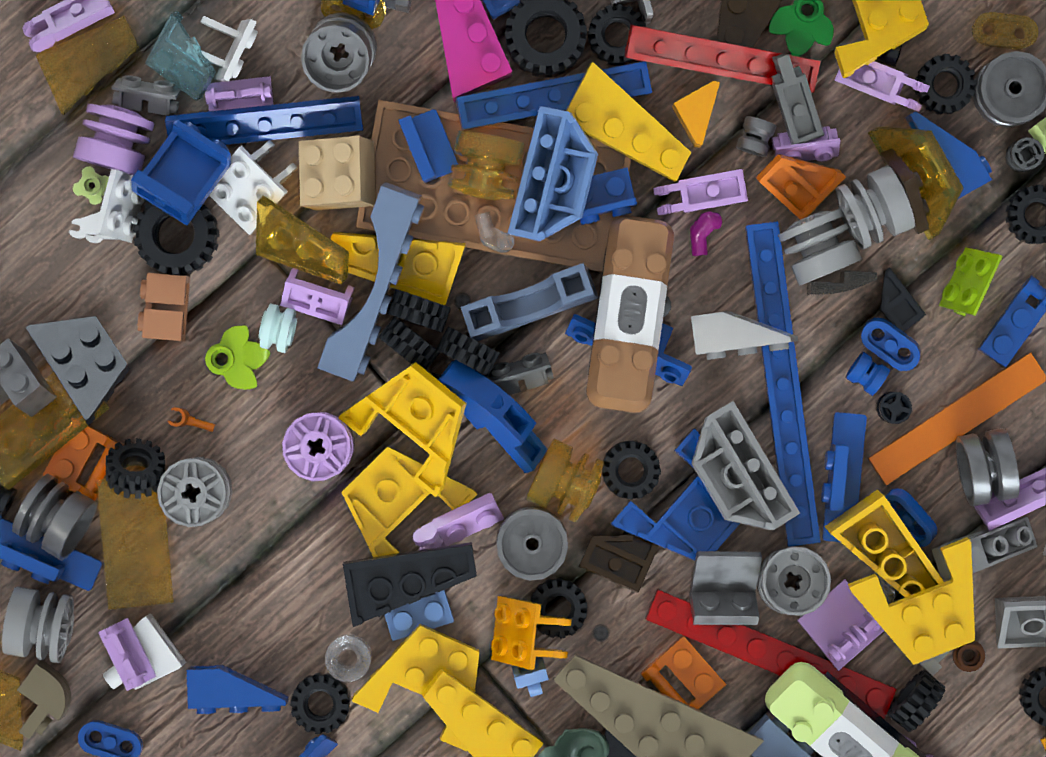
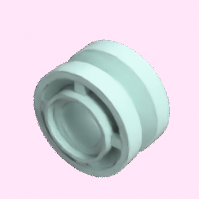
[258,303,297,353]

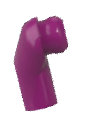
[690,211,722,256]

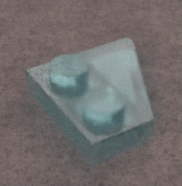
[145,11,216,101]

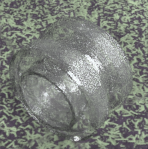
[325,634,372,682]

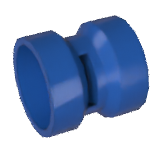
[845,352,890,396]

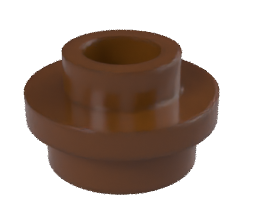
[952,641,985,672]

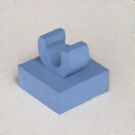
[511,657,549,697]

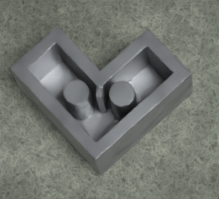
[0,338,57,417]

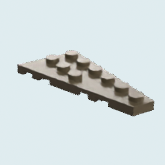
[553,654,764,757]

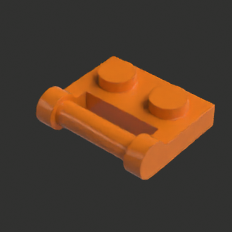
[43,418,124,501]
[640,635,727,709]

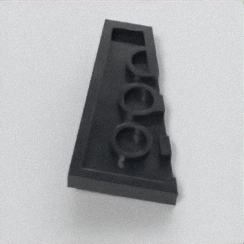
[343,542,477,627]

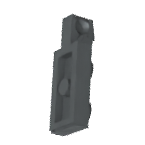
[771,53,824,145]

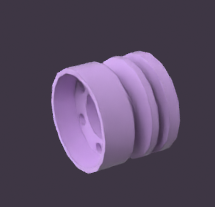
[73,104,155,176]
[282,412,354,481]

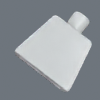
[103,613,187,690]

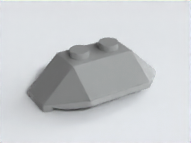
[691,401,800,530]

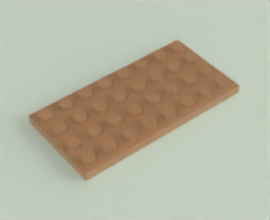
[355,100,631,272]

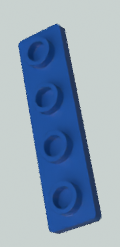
[565,314,692,386]
[821,412,867,542]
[0,517,103,591]

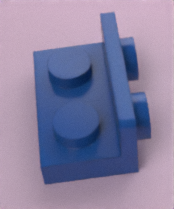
[579,167,637,225]

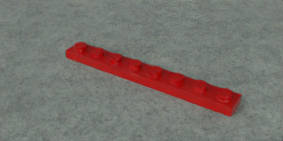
[645,589,897,719]

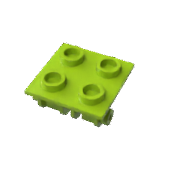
[939,247,1003,317]

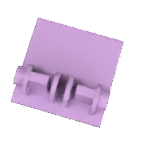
[797,579,884,671]

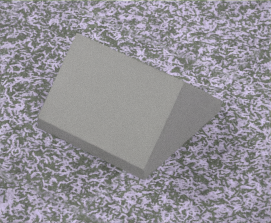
[995,596,1046,648]

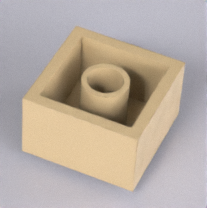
[299,136,376,211]

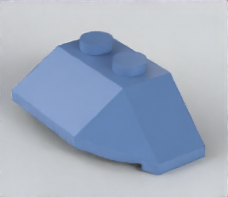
[507,106,598,241]

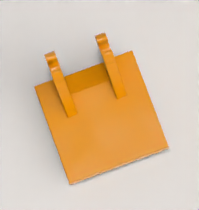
[491,596,572,670]

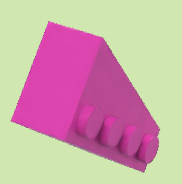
[435,0,512,102]

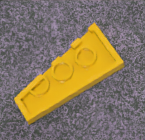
[566,62,691,182]
[323,232,466,305]
[422,668,544,757]

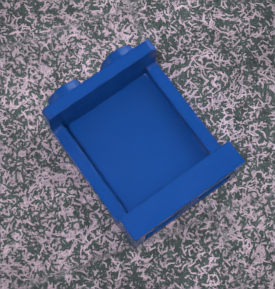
[131,119,231,225]

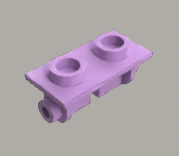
[205,76,274,111]
[772,126,840,161]
[98,618,156,691]

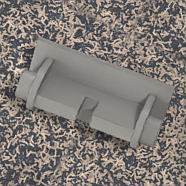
[111,75,182,116]

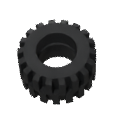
[505,0,587,78]
[133,202,219,275]

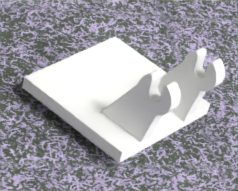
[187,16,258,82]
[209,140,298,235]
[69,169,145,243]

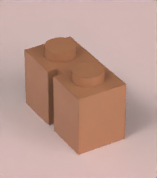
[138,273,191,341]

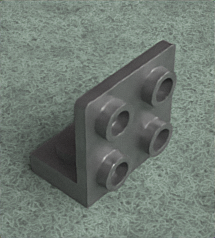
[689,551,762,625]

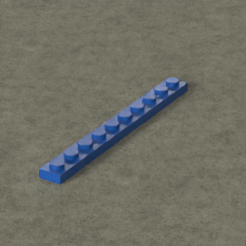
[745,221,821,547]

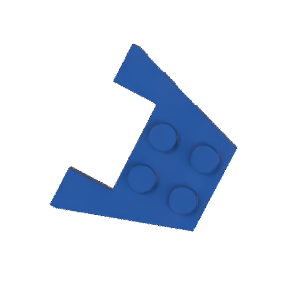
[611,428,740,561]

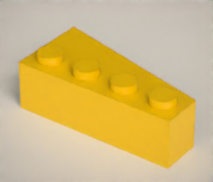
[824,490,944,597]

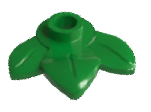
[769,0,834,56]

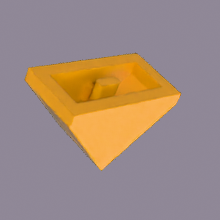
[672,81,720,148]

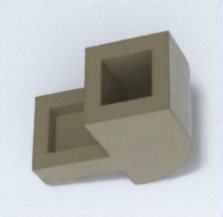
[17,660,71,739]

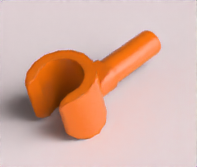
[168,407,215,432]

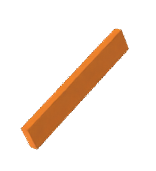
[867,353,1046,485]

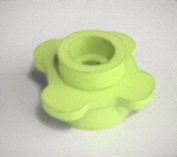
[73,166,109,205]

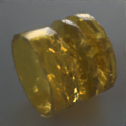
[447,131,525,201]
[525,438,604,523]

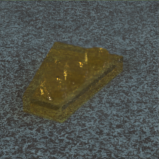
[36,16,139,115]
[256,195,349,285]

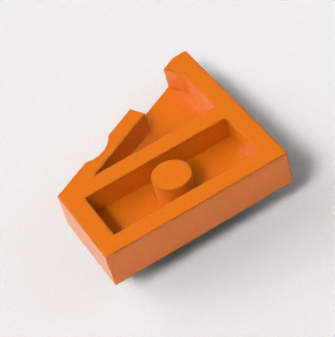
[756,154,846,220]

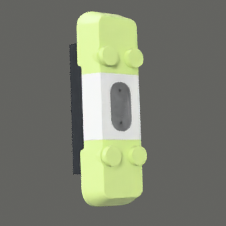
[765,662,926,757]

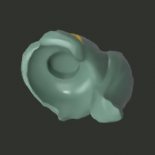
[538,728,609,757]

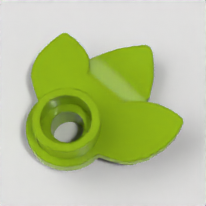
[205,326,271,390]

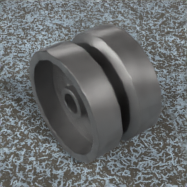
[973,51,1046,128]
[956,428,1020,506]
[496,506,568,581]

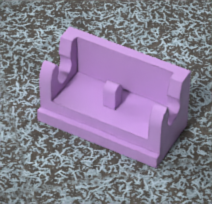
[280,268,355,325]

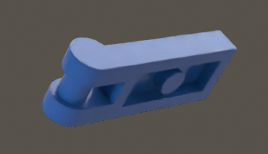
[977,275,1046,367]

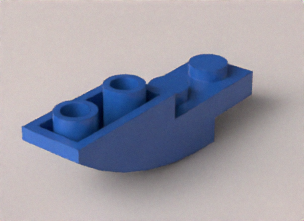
[438,360,548,473]

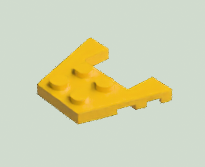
[834,0,929,78]
[339,362,466,497]
[341,446,478,557]
[848,537,975,665]
[352,624,479,752]

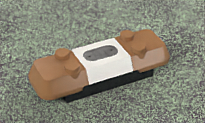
[586,215,674,413]

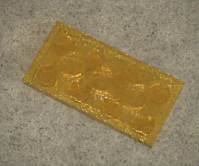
[0,372,110,490]
[96,479,174,610]

